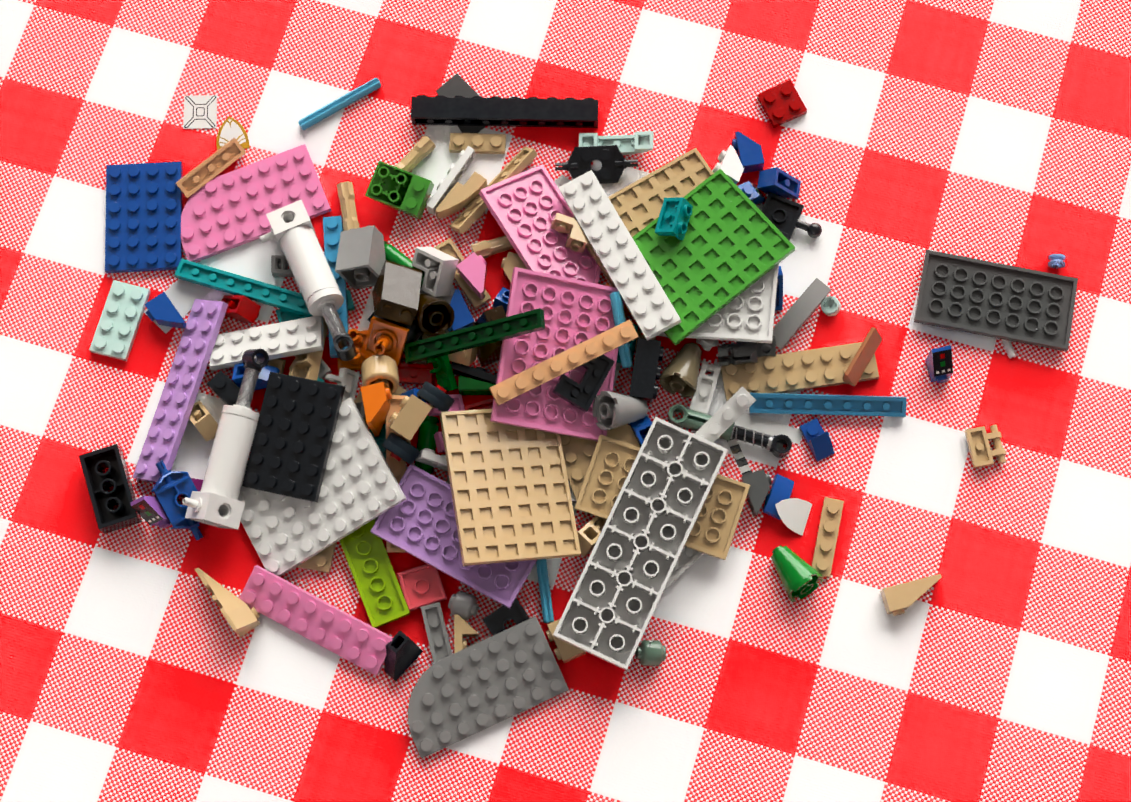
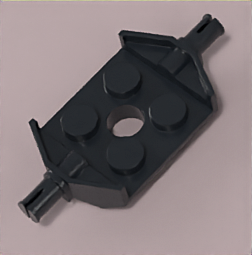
[555,145,638,184]

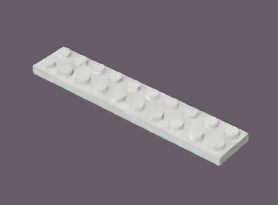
[558,170,681,341]

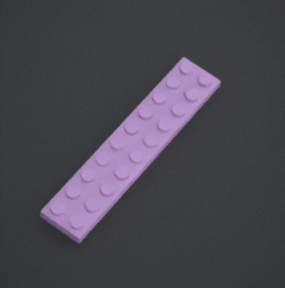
[133,299,228,483]

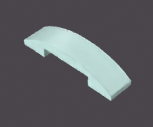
[579,131,654,155]

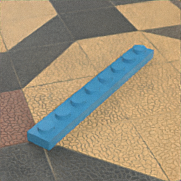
[323,215,349,358]
[749,393,907,417]

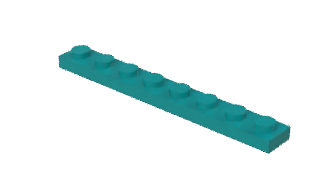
[174,259,312,317]

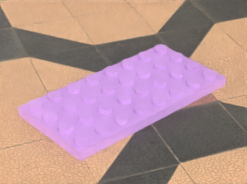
[370,464,537,609]

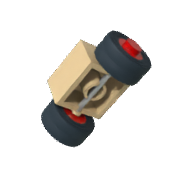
[383,382,455,465]

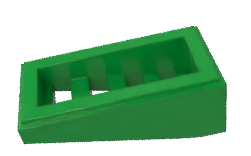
[458,376,494,395]

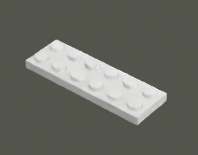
[209,316,324,371]

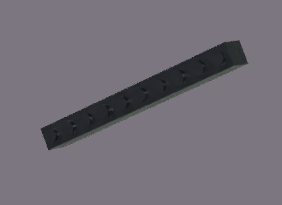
[411,95,598,128]

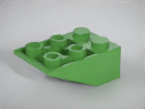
[365,161,434,220]

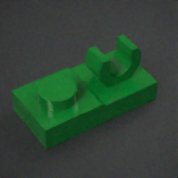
[426,355,458,392]

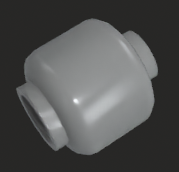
[448,591,479,620]

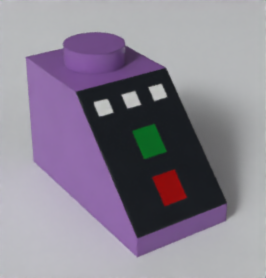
[130,496,171,528]

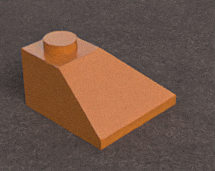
[360,382,392,437]

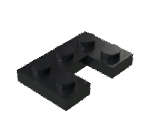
[552,341,615,412]

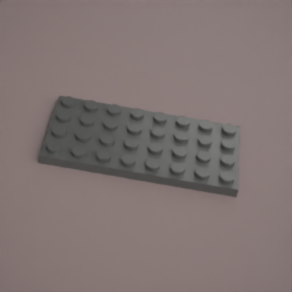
[914,250,1078,352]

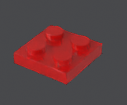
[757,80,807,128]

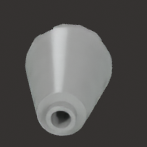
[592,391,648,430]

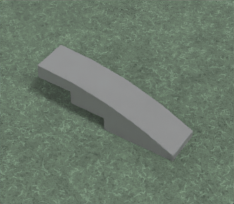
[773,278,832,350]

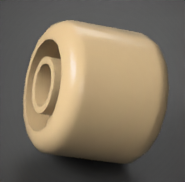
[361,354,399,394]

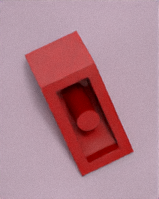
[221,295,261,323]

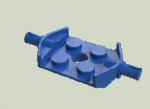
[151,460,204,541]

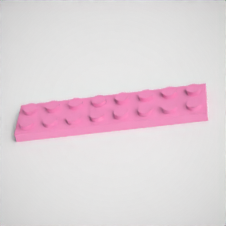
[239,565,393,676]

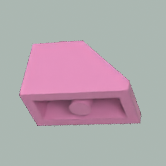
[456,252,487,300]

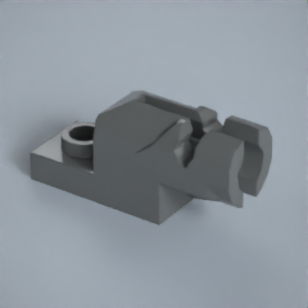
[717,336,776,366]

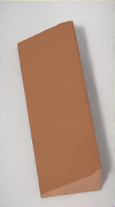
[842,327,882,386]

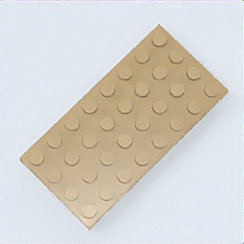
[574,434,750,560]

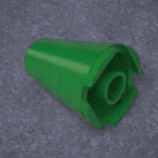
[771,546,823,602]

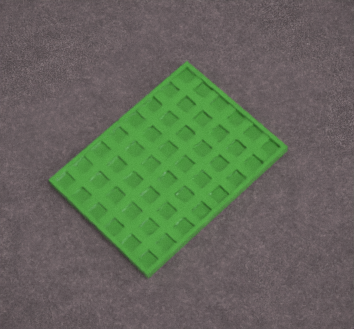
[632,168,795,346]

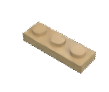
[449,133,506,154]

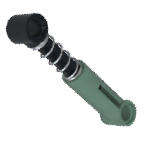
[668,404,792,458]

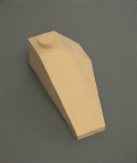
[195,568,261,637]

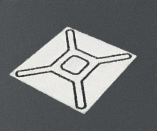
[183,95,218,129]

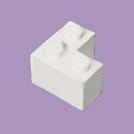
[412,247,459,297]

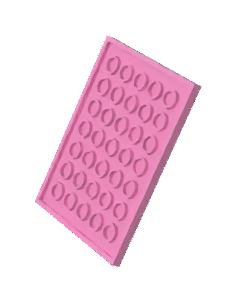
[490,267,625,441]

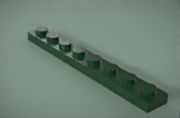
[405,308,545,365]

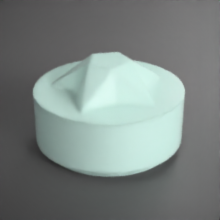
[821,296,841,316]

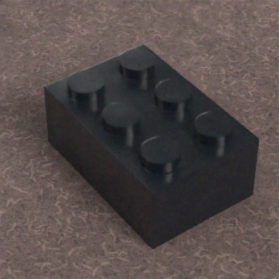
[629,338,664,403]

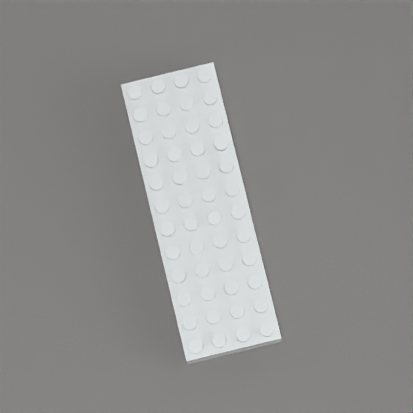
[553,417,728,671]

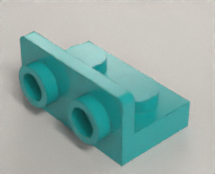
[655,197,693,240]

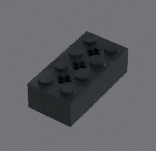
[79,444,142,534]

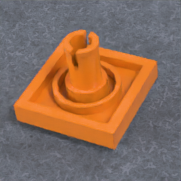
[362,316,410,366]

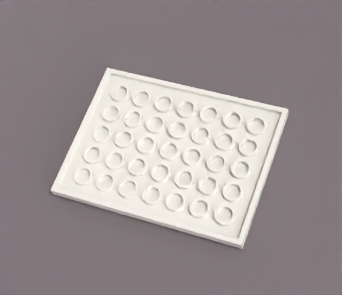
[238,397,406,577]

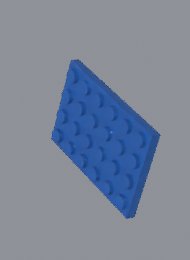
[105,161,183,273]

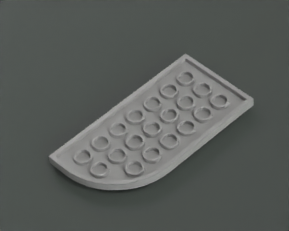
[408,616,569,759]

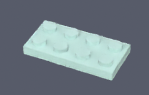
[89,280,151,361]

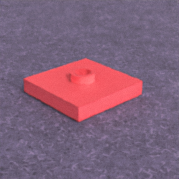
[397,564,447,612]

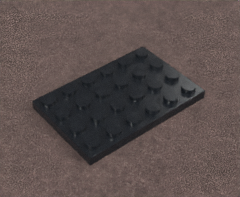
[242,372,345,502]

